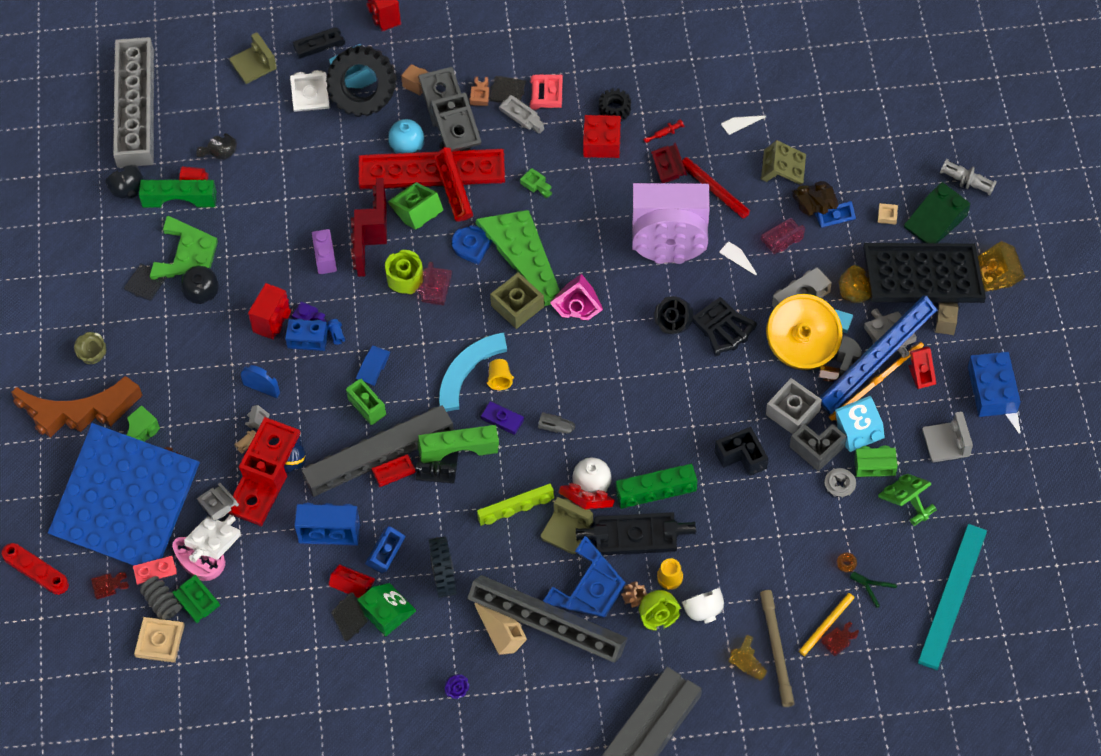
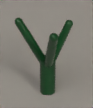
[850,571,897,608]

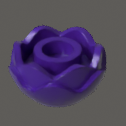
[445,674,469,699]

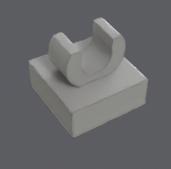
[245,405,270,430]

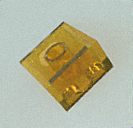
[978,241,1025,292]

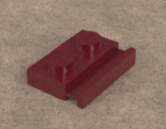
[651,143,687,183]

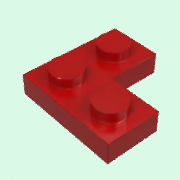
[559,483,615,509]

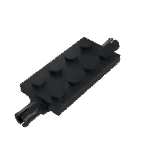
[576,512,696,556]

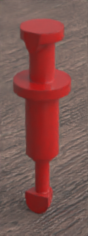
[643,119,684,143]

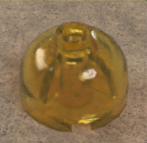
[839,265,871,304]

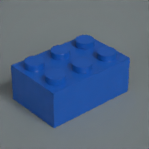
[968,352,1021,417]
[295,503,360,545]

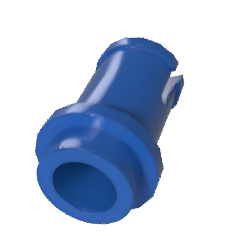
[327,319,345,345]

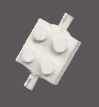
[184,515,241,563]

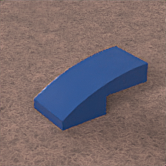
[356,345,390,386]

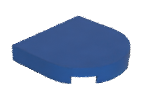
[452,225,493,265]
[241,365,280,398]

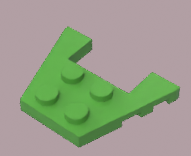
[150,216,218,280]

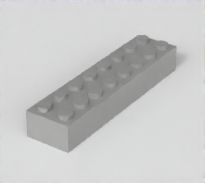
[113,37,154,168]

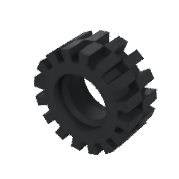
[599,88,631,122]

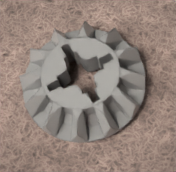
[824,468,856,498]

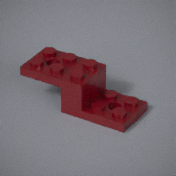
[351,178,387,277]

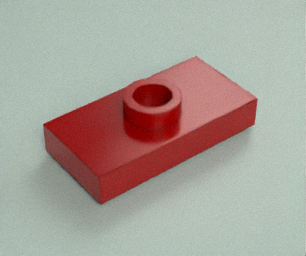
[372,454,416,487]

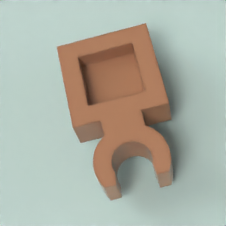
[470,77,490,106]

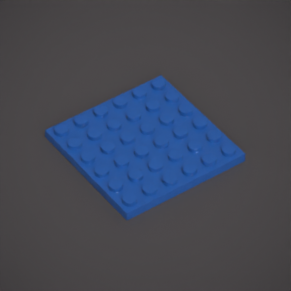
[48,423,200,566]

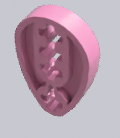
[172,537,225,581]

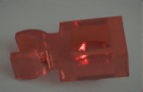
[91,572,129,599]
[821,622,859,657]

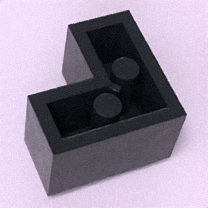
[715,427,768,476]

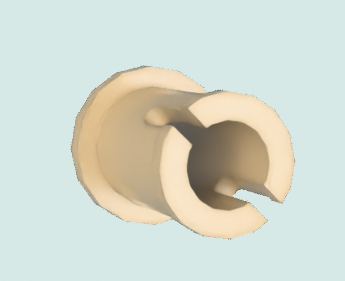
[234,430,256,454]

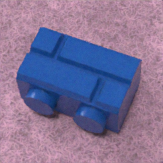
[365,526,406,574]

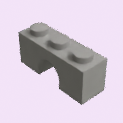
[772,267,832,308]

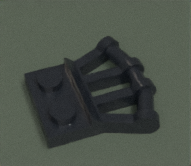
[692,297,757,356]

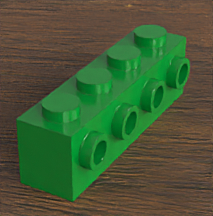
[616,464,697,509]

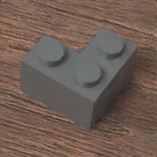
[790,424,847,471]

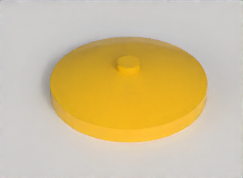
[766,294,842,370]

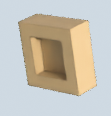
[878,203,898,224]

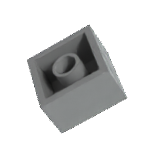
[766,378,822,434]

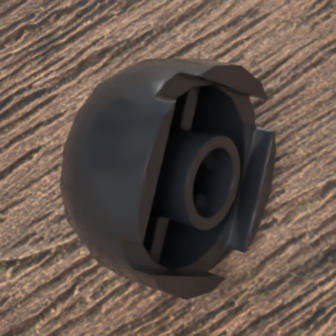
[105,165,143,199]
[181,265,219,304]
[654,296,693,334]

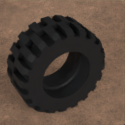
[326,45,397,117]

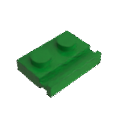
[172,574,220,623]

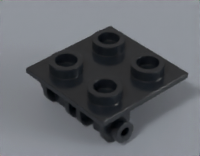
[416,451,459,483]

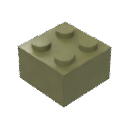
[490,272,544,329]

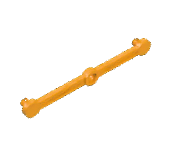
[829,341,924,421]

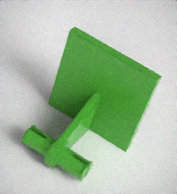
[878,474,937,526]

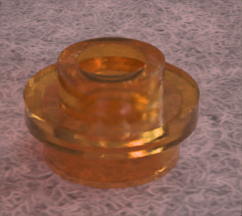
[837,553,857,572]

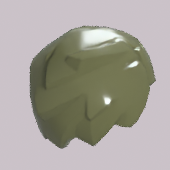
[74,332,107,364]

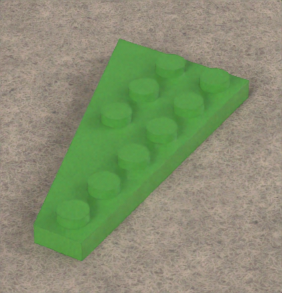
[476,210,560,306]

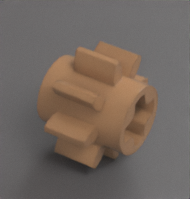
[621,581,647,608]

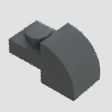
[837,336,861,379]

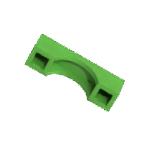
[127,405,160,442]
[418,425,499,463]

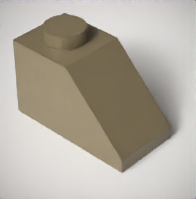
[935,303,958,335]

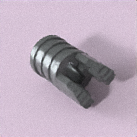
[538,412,576,434]

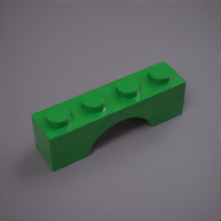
[139,180,217,208]

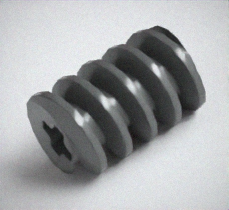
[140,576,182,620]

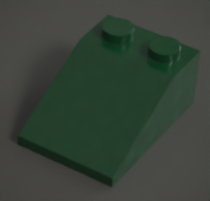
[904,182,971,243]

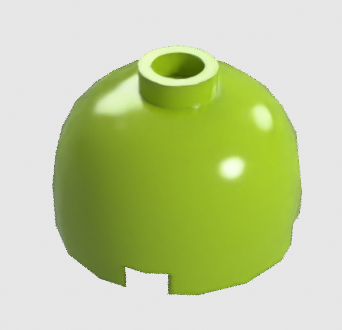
[639,590,681,630]

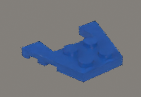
[543,536,626,618]

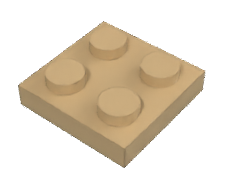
[134,617,184,662]

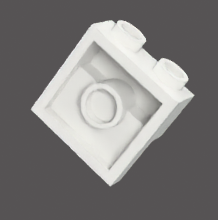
[290,70,330,112]

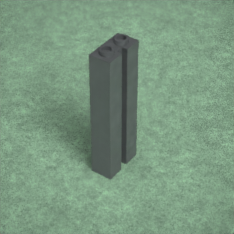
[602,667,702,756]

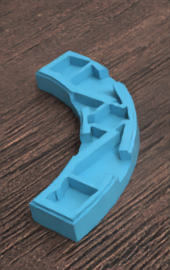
[439,333,507,412]

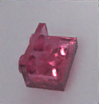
[761,218,805,254]
[419,262,452,306]

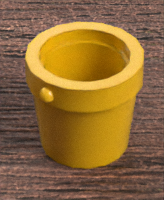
[487,359,514,390]
[657,558,683,590]

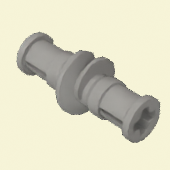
[940,159,997,196]

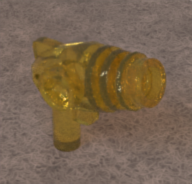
[729,635,768,681]

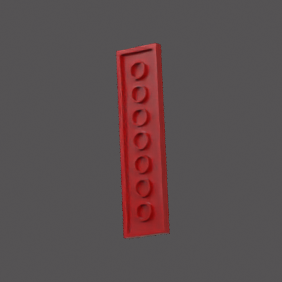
[359,149,505,189]

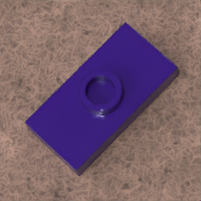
[481,401,524,435]

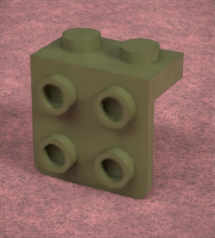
[541,497,593,554]

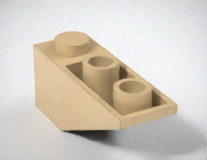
[474,603,527,654]

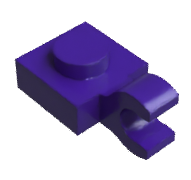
[292,302,327,322]

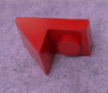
[908,346,936,389]

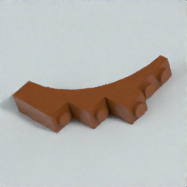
[11,376,143,438]

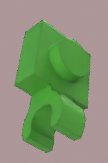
[520,168,552,198]

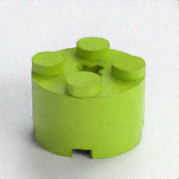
[385,250,424,294]

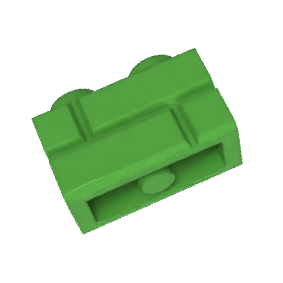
[346,379,386,425]
[854,445,897,477]

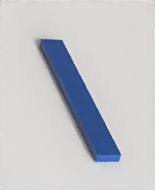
[819,295,937,414]

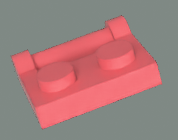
[530,75,562,110]

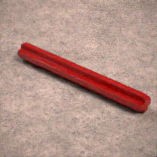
[682,157,750,218]

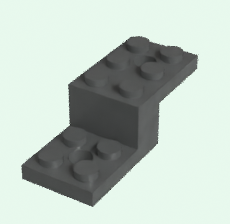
[418,67,482,152]

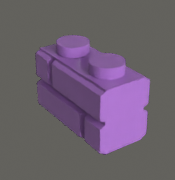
[312,229,337,274]

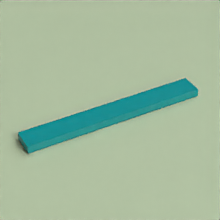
[918,524,987,671]

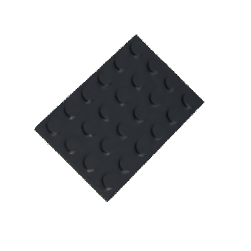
[863,243,986,303]

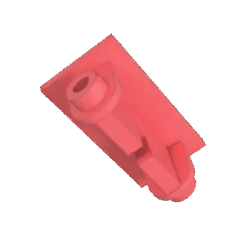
[133,556,177,585]

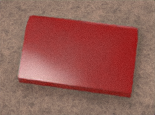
[329,565,375,598]

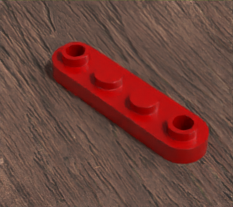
[2,543,69,595]

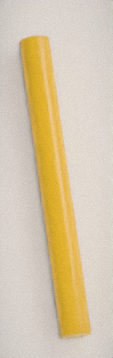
[799,593,854,656]

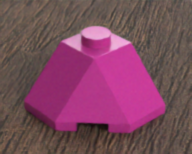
[550,274,603,320]

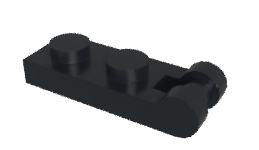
[293,27,345,59]

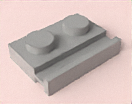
[197,483,239,521]

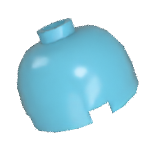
[388,119,424,154]

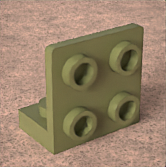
[229,33,277,84]
[761,140,806,185]

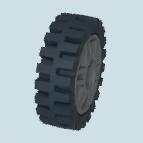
[428,536,456,598]

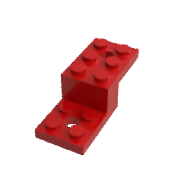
[228,417,301,527]

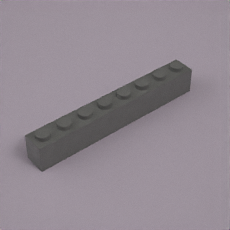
[302,405,454,497]
[467,575,628,663]

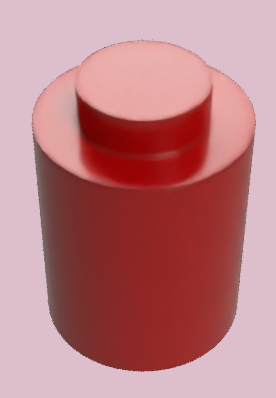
[180,166,208,180]

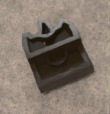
[792,181,839,216]

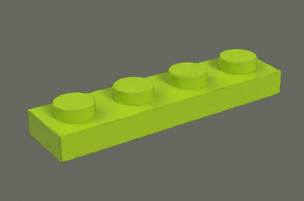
[477,483,554,526]

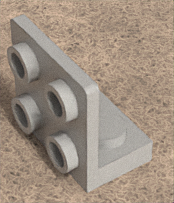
[922,411,973,463]

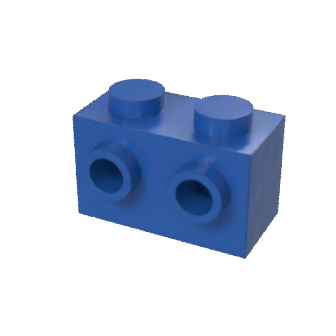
[285,319,328,351]

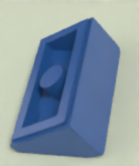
[815,201,856,228]

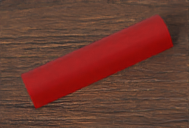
[434,147,473,222]

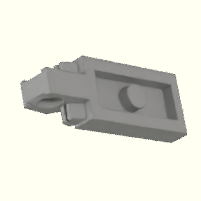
[499,95,545,134]

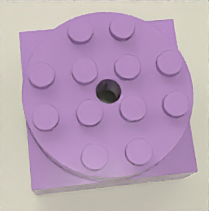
[632,183,709,264]

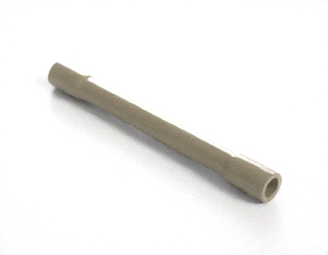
[760,590,795,707]

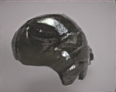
[196,133,237,160]

